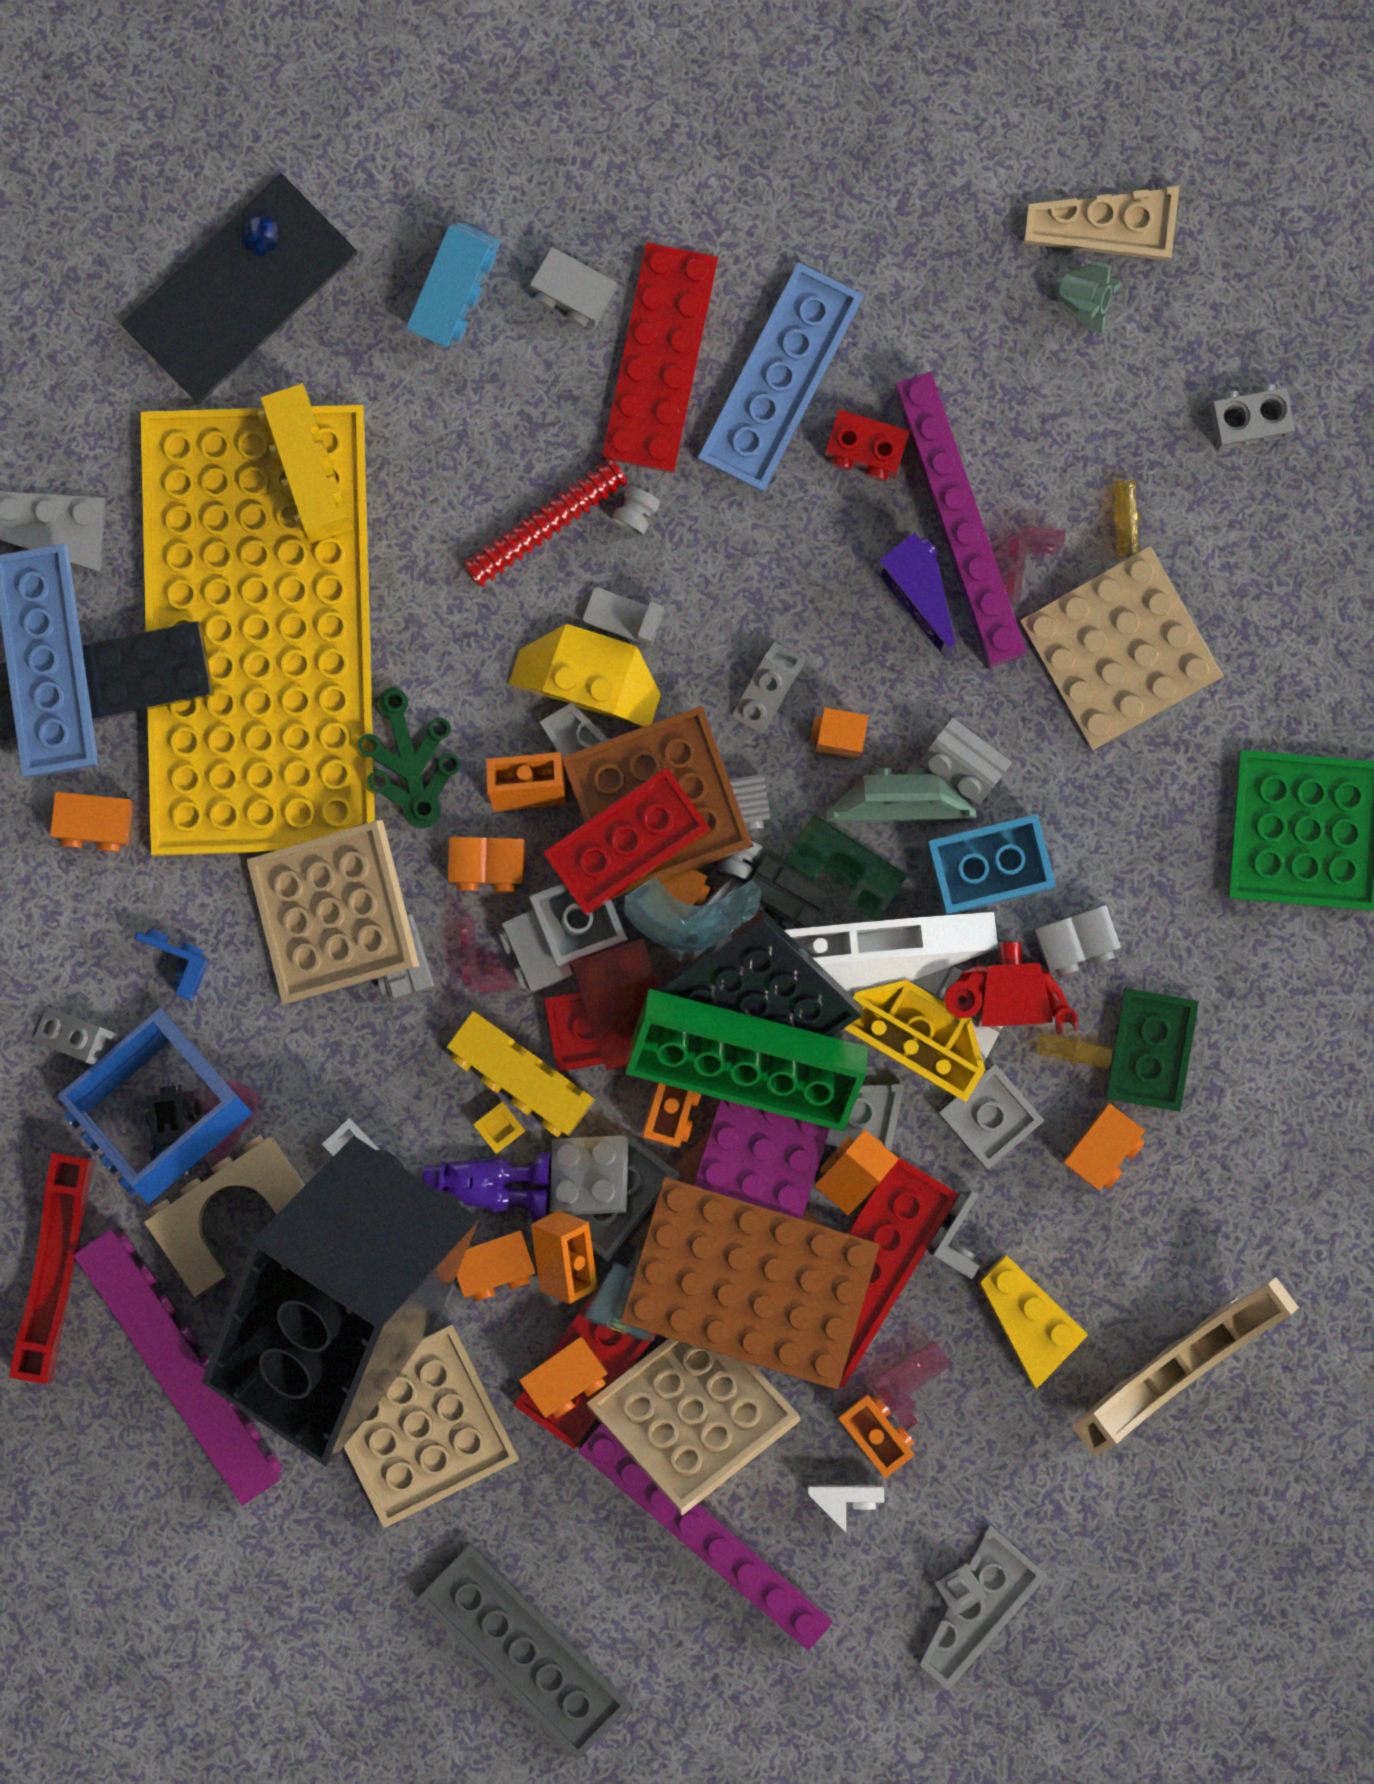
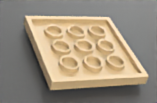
[1020,546,1224,750]
[247,820,420,1004]
[344,1324,520,1528]
[586,1339,800,1516]

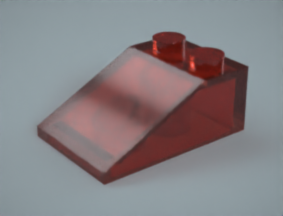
[571,939,657,1071]

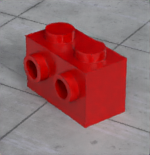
[824,409,910,482]

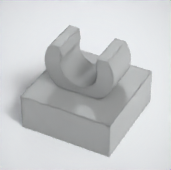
[935,1564,988,1616]

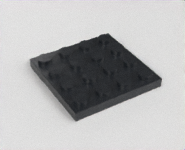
[650,910,863,1037]

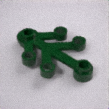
[356,688,460,829]

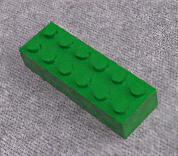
[626,989,868,1131]

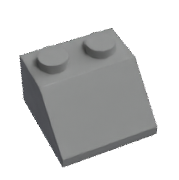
[529,883,627,967]

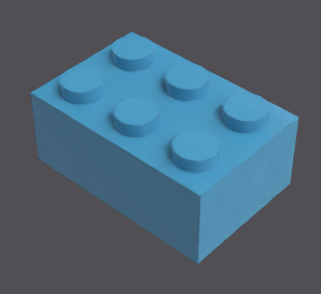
[926,814,1056,915]

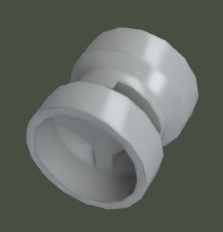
[611,485,661,536]
[716,841,763,882]

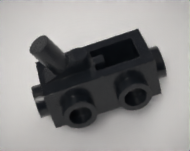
[145,1085,206,1176]

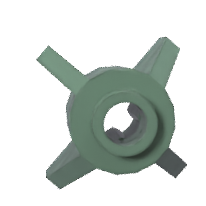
[1054,261,1121,333]

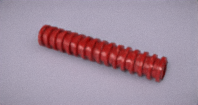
[463,457,627,588]

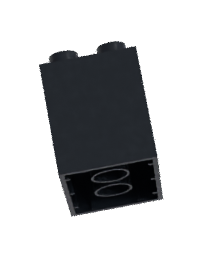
[201,1136,480,1467]

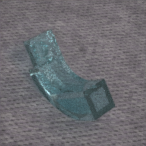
[624,877,761,952]

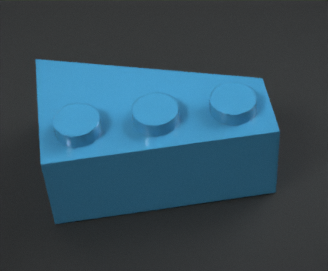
[406,222,502,347]

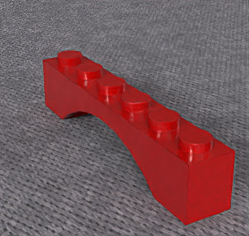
[9,1153,95,1384]

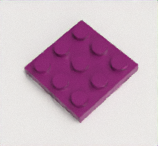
[694,1099,830,1220]

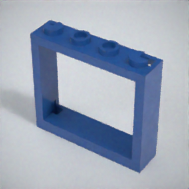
[57,1007,253,1204]

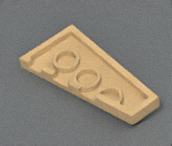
[1023,186,1180,261]

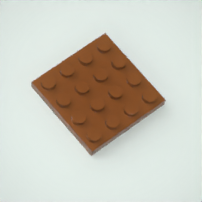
[562,706,754,898]

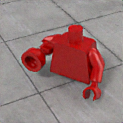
[943,942,1078,1035]

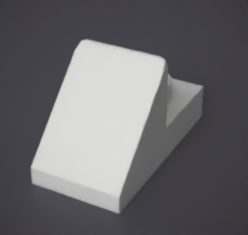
[807,1484,884,1532]

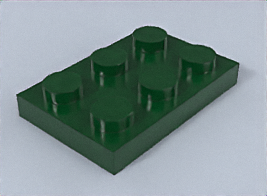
[1105,988,1199,1112]

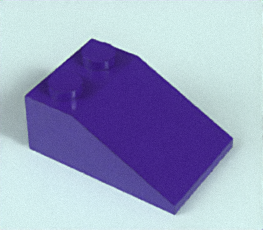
[876,532,955,658]

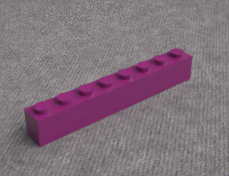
[894,372,1027,669]
[74,1229,284,1506]
[578,1423,833,1652]

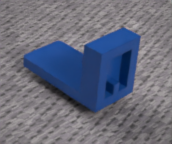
[134,929,209,1002]

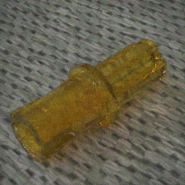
[1037,1033,1113,1070]

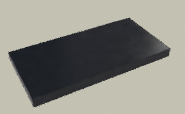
[121,173,358,405]

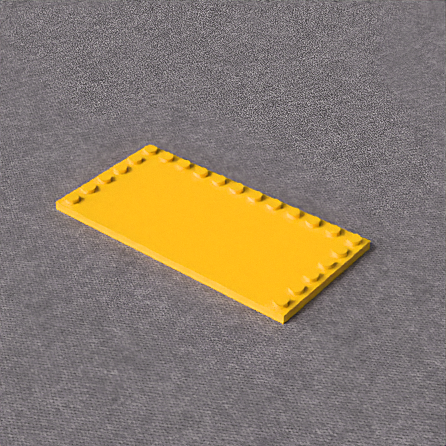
[140,405,375,856]

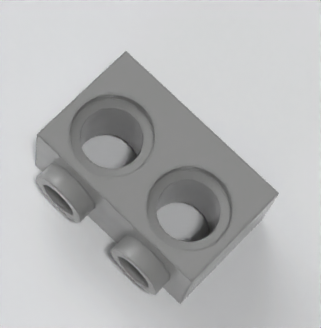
[1209,384,1295,451]

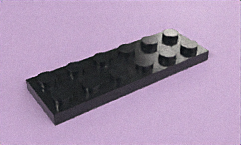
[0,621,214,741]

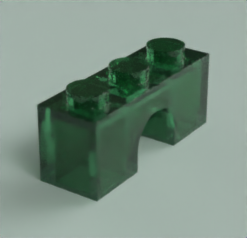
[783,814,908,921]

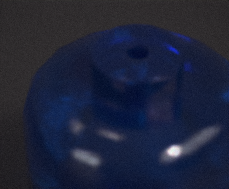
[242,215,279,256]

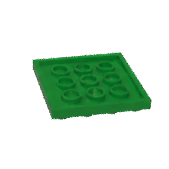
[1227,750,1374,912]

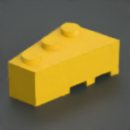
[978,1255,1088,1389]

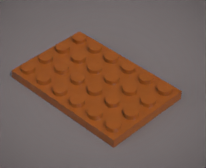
[620,1177,880,1390]

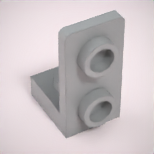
[583,587,665,647]
[733,642,807,734]
[34,1007,125,1065]
[930,1191,980,1279]

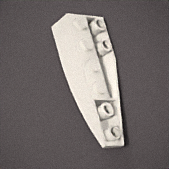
[784,912,998,997]

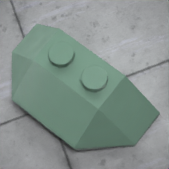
[825,768,976,824]

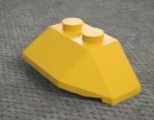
[508,624,661,728]
[844,980,985,1102]

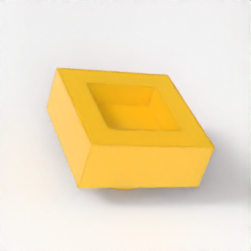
[473,1101,526,1154]

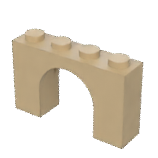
[144,1135,305,1297]

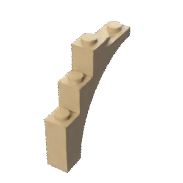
[1071,1277,1299,1457]

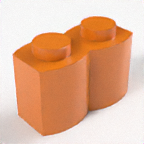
[448,837,526,893]

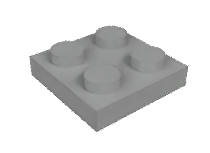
[938,1064,1045,1170]
[550,1135,628,1215]

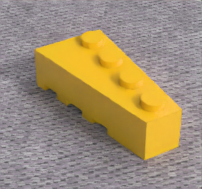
[257,383,353,544]
[447,1011,595,1137]

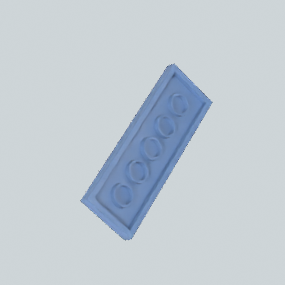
[698,262,864,493]
[0,544,99,778]

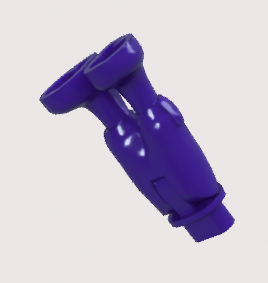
[423,1152,551,1222]

